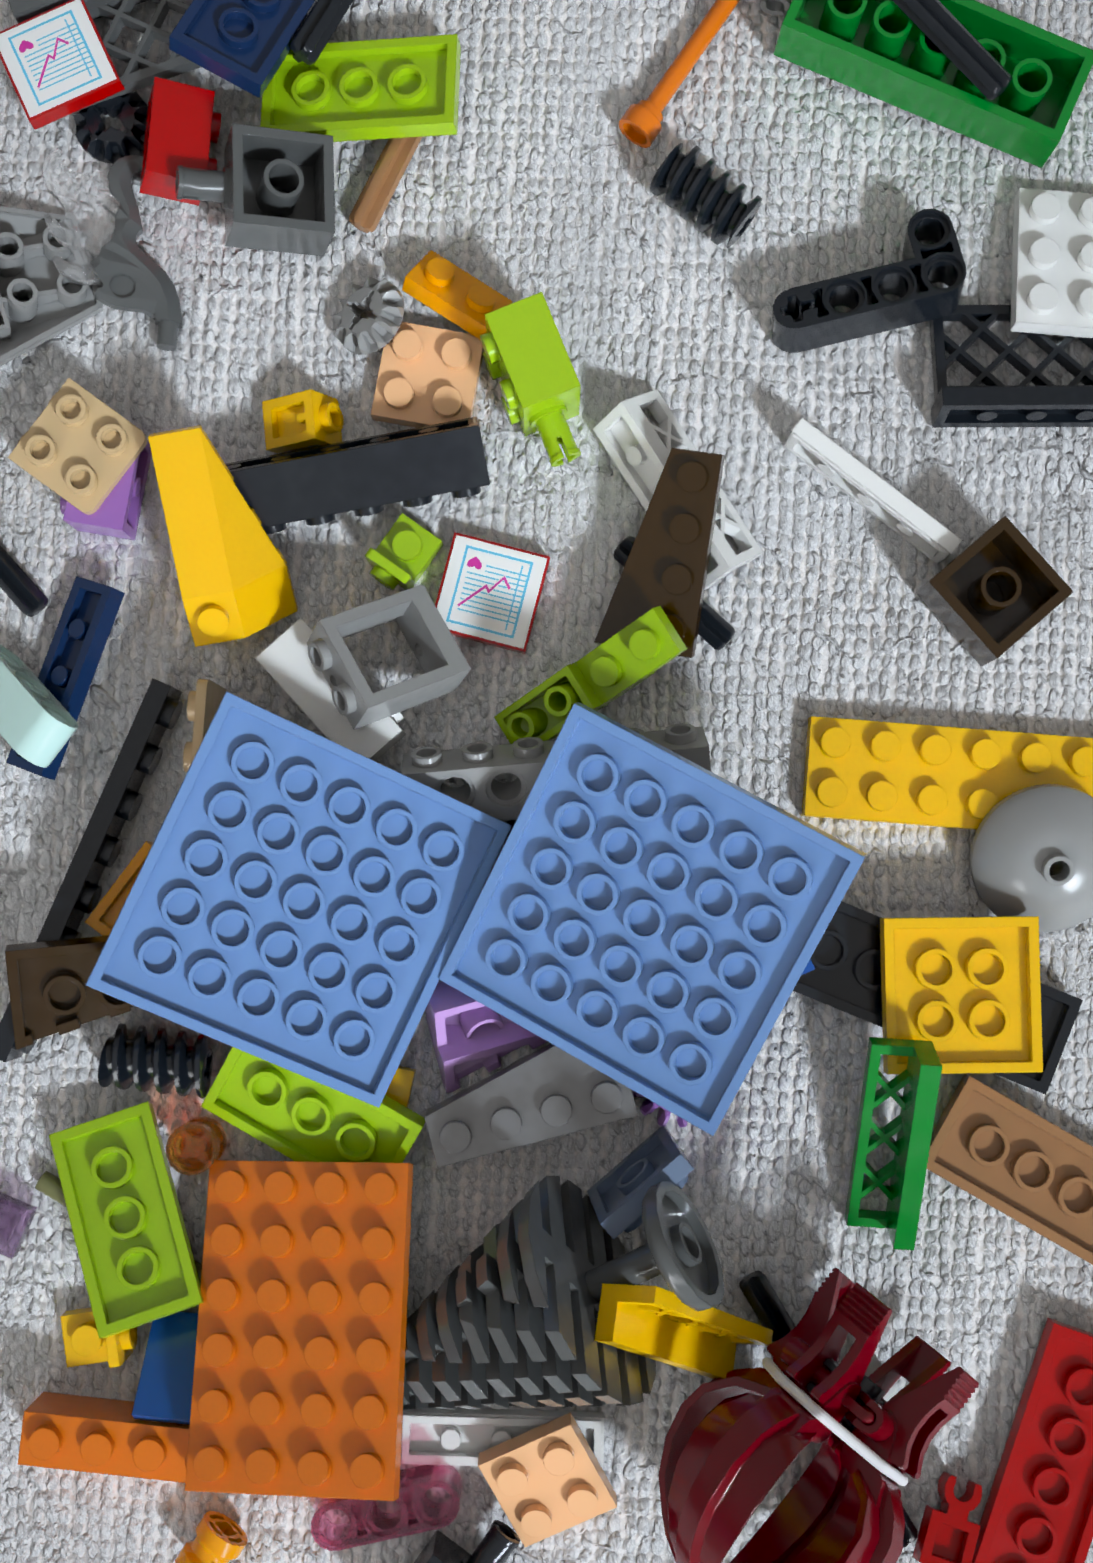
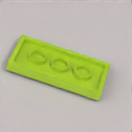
[260,34,461,142]
[201,1047,425,1163]
[49,1101,204,1338]

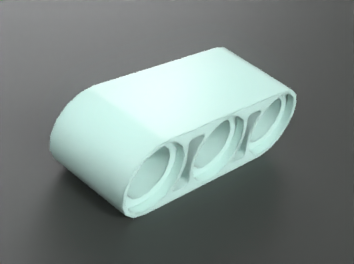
[0,645,78,768]

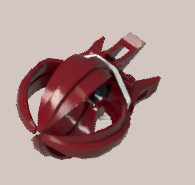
[659,1268,979,1563]

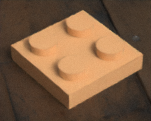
[371,322,484,428]
[478,1412,617,1547]

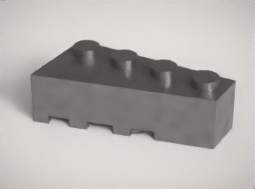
[424,1043,638,1168]

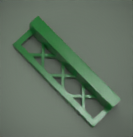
[845,1037,942,1251]

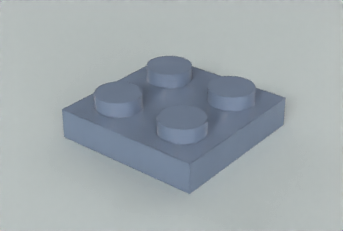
[587,1126,694,1239]

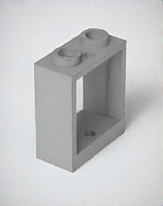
[307,584,471,730]

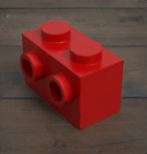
[139,77,221,206]

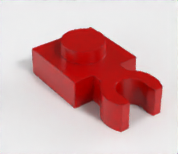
[912,1471,982,1563]

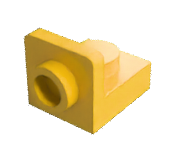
[262,389,344,454]
[60,1307,137,1368]

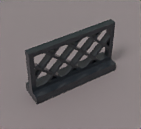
[929,305,1093,428]

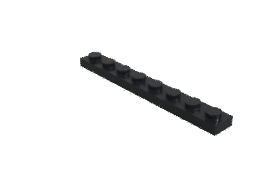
[0,678,183,1062]

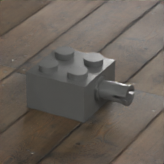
[175,123,335,256]

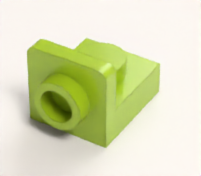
[365,513,443,591]

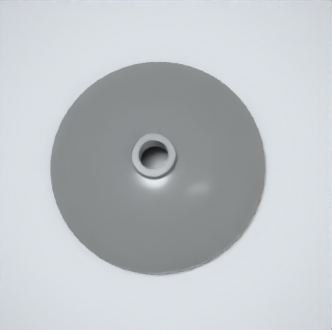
[970,784,1093,932]

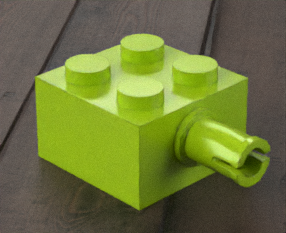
[480,292,581,467]

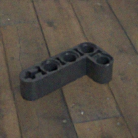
[771,209,966,353]

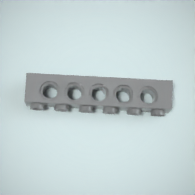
[401,723,710,821]

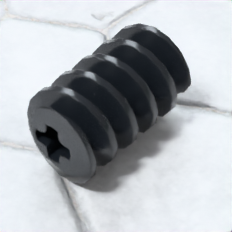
[650,143,762,249]
[98,1023,213,1098]

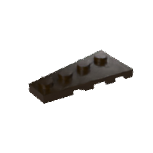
[594,448,725,658]
[5,935,134,1050]

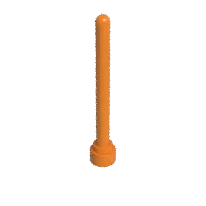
[618,0,740,148]

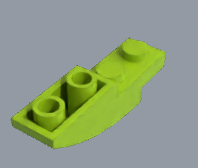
[494,606,687,744]

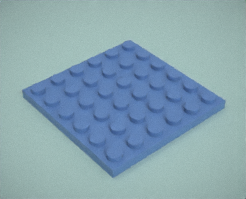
[86,691,511,1108]
[439,702,867,1136]

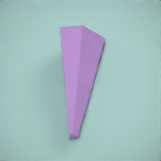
[425,982,548,1093]

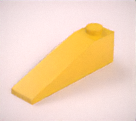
[148,425,298,647]

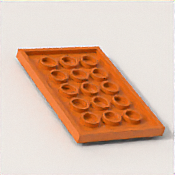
[185,1160,414,1501]

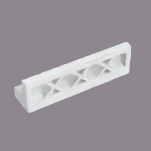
[593,389,763,590]

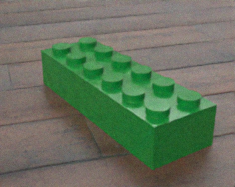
[774,0,1093,168]

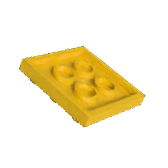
[880,916,1043,1074]

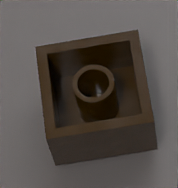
[915,516,1073,666]

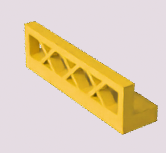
[595,1283,773,1379]

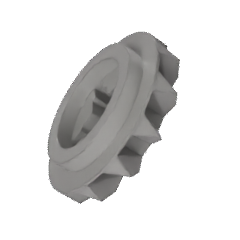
[333,276,404,355]

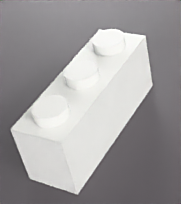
[256,618,406,762]

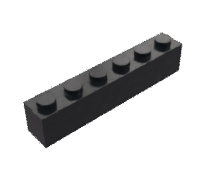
[226,416,490,534]

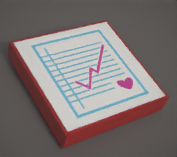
[0,0,125,130]
[435,532,550,654]

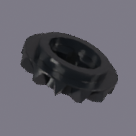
[73,91,148,164]

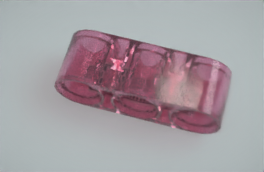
[311,1465,462,1551]

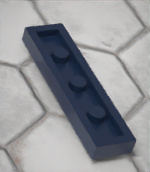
[6,576,125,780]

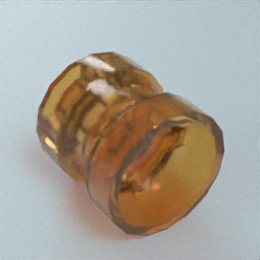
[166,1117,227,1176]

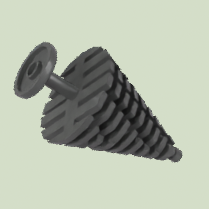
[403,1176,724,1410]

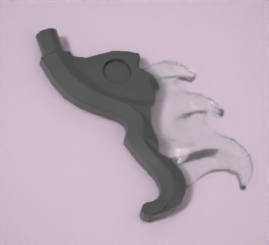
[42,147,182,351]

